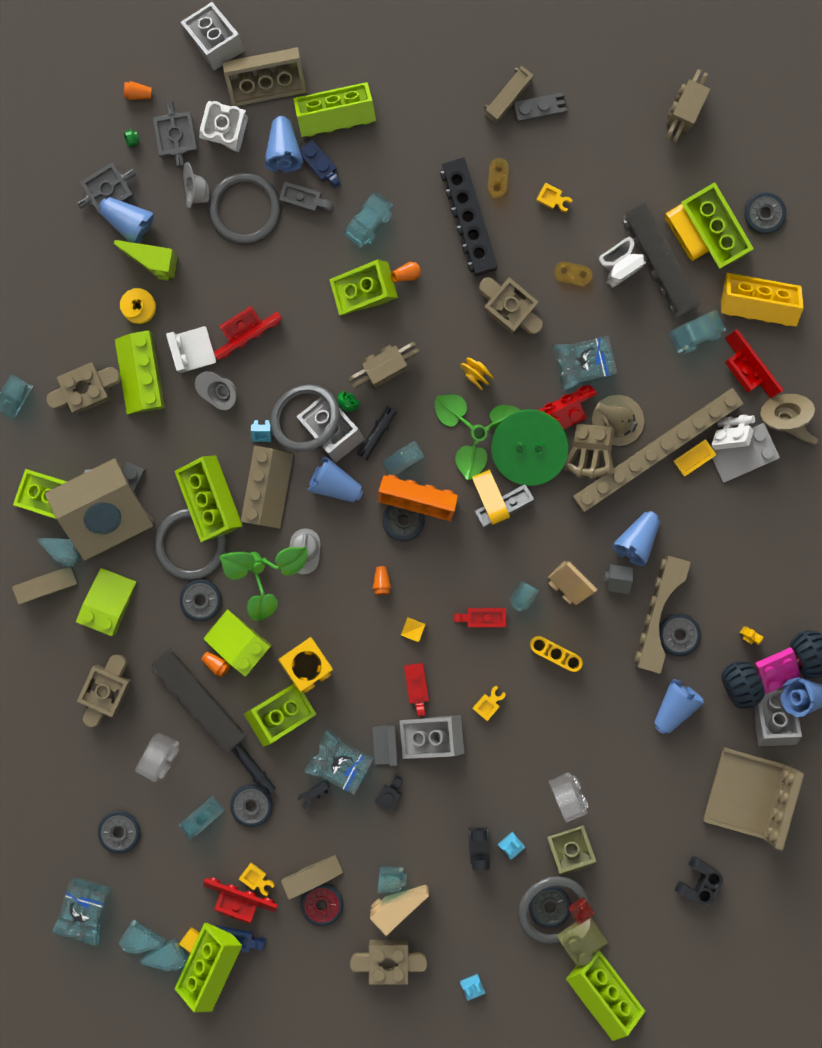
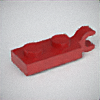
[453,608,506,627]
[404,663,429,717]

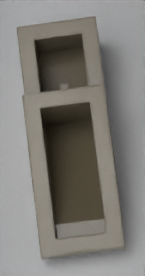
[12,566,78,605]
[281,855,343,899]

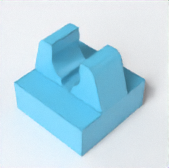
[251,420,272,442]
[498,832,525,860]
[460,974,485,1001]

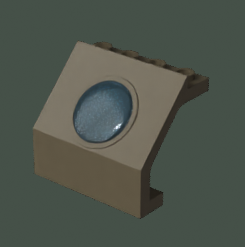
[45,458,155,561]

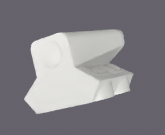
[199,101,248,152]
[599,237,646,288]

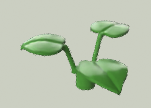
[435,394,520,480]
[220,546,308,621]

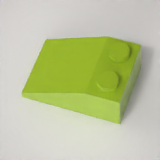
[114,240,178,281]
[329,260,398,316]
[13,469,67,519]
[76,568,137,636]
[203,609,272,677]
[244,684,317,747]

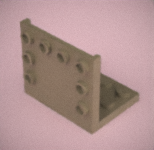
[703,747,804,850]

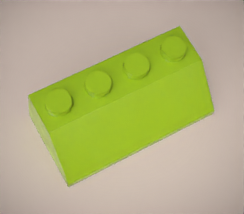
[293,82,376,137]
[681,182,754,269]
[115,330,165,415]
[174,455,243,542]
[175,923,242,1012]
[566,951,645,1041]

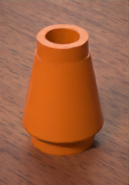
[124,81,152,100]
[391,261,421,282]
[372,566,391,595]
[201,651,231,677]

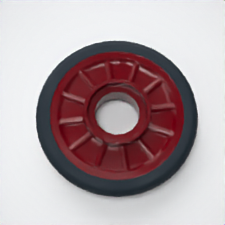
[301,884,343,926]

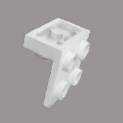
[166,326,216,373]

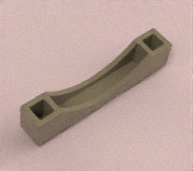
[634,556,691,674]

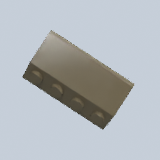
[223,47,307,106]
[241,446,294,529]

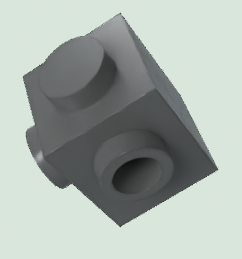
[603,564,633,594]

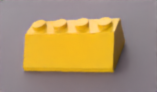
[721,273,803,327]

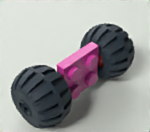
[721,630,822,709]

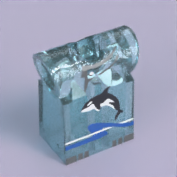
[552,336,617,392]
[304,729,374,795]
[51,877,111,946]

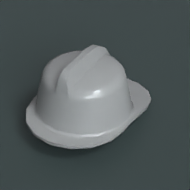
[183,162,209,208]
[195,372,237,410]
[290,528,320,574]

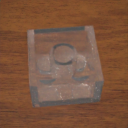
[135,732,180,782]
[548,772,589,822]

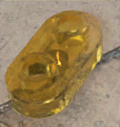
[487,158,509,198]
[554,261,592,286]

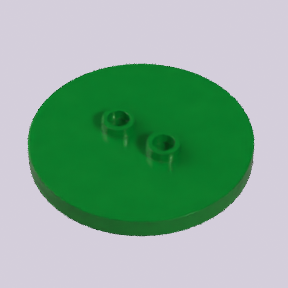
[491,409,569,486]

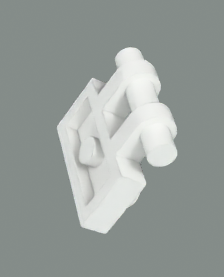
[712,414,755,450]

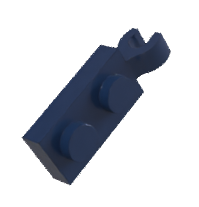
[300,139,341,188]
[215,925,266,953]

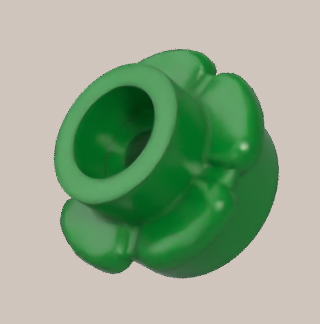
[124,128,139,147]

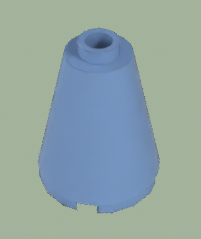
[265,116,303,173]
[99,197,155,244]
[307,456,363,503]
[612,511,660,566]
[781,678,822,717]
[654,679,705,734]

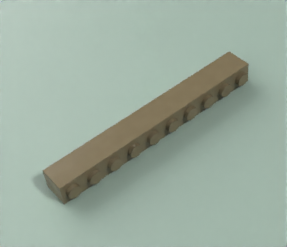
[571,388,744,513]

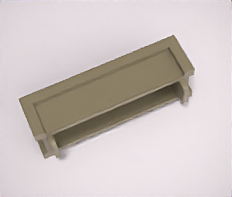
[484,66,534,124]

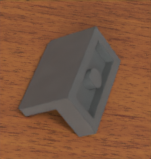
[372,725,397,766]

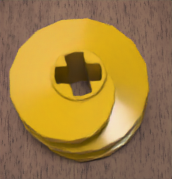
[120,288,156,324]
[460,357,494,390]

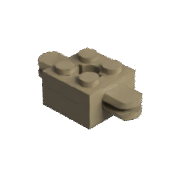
[665,69,710,143]
[479,277,543,335]
[348,342,420,389]
[46,362,121,415]
[77,654,132,727]
[350,940,427,985]

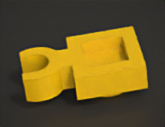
[536,182,573,213]
[739,626,764,645]
[473,686,506,721]
[239,862,275,896]

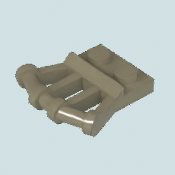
[562,424,615,479]

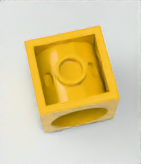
[278,637,333,693]

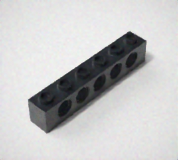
[440,157,498,277]

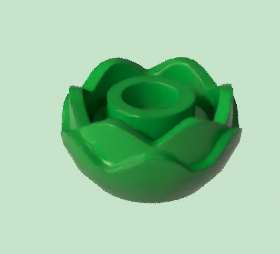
[337,391,359,412]

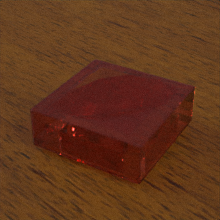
[568,897,595,925]

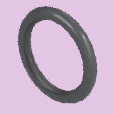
[208,172,281,244]
[270,384,340,452]
[154,508,227,580]
[518,876,589,944]

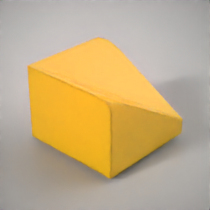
[401,617,425,642]

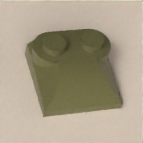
[547,825,597,875]
[557,914,608,967]

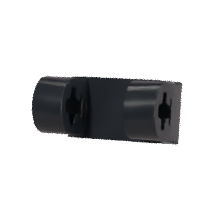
[468,827,490,870]
[675,856,723,906]

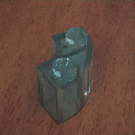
[343,191,394,248]
[669,310,726,353]

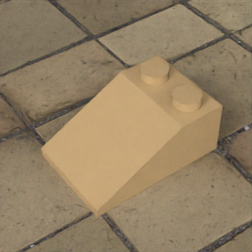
[547,561,597,605]
[370,885,429,935]

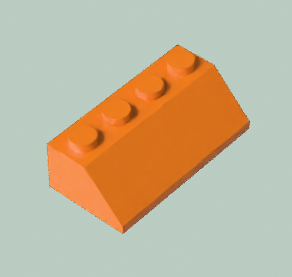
[377,475,458,522]

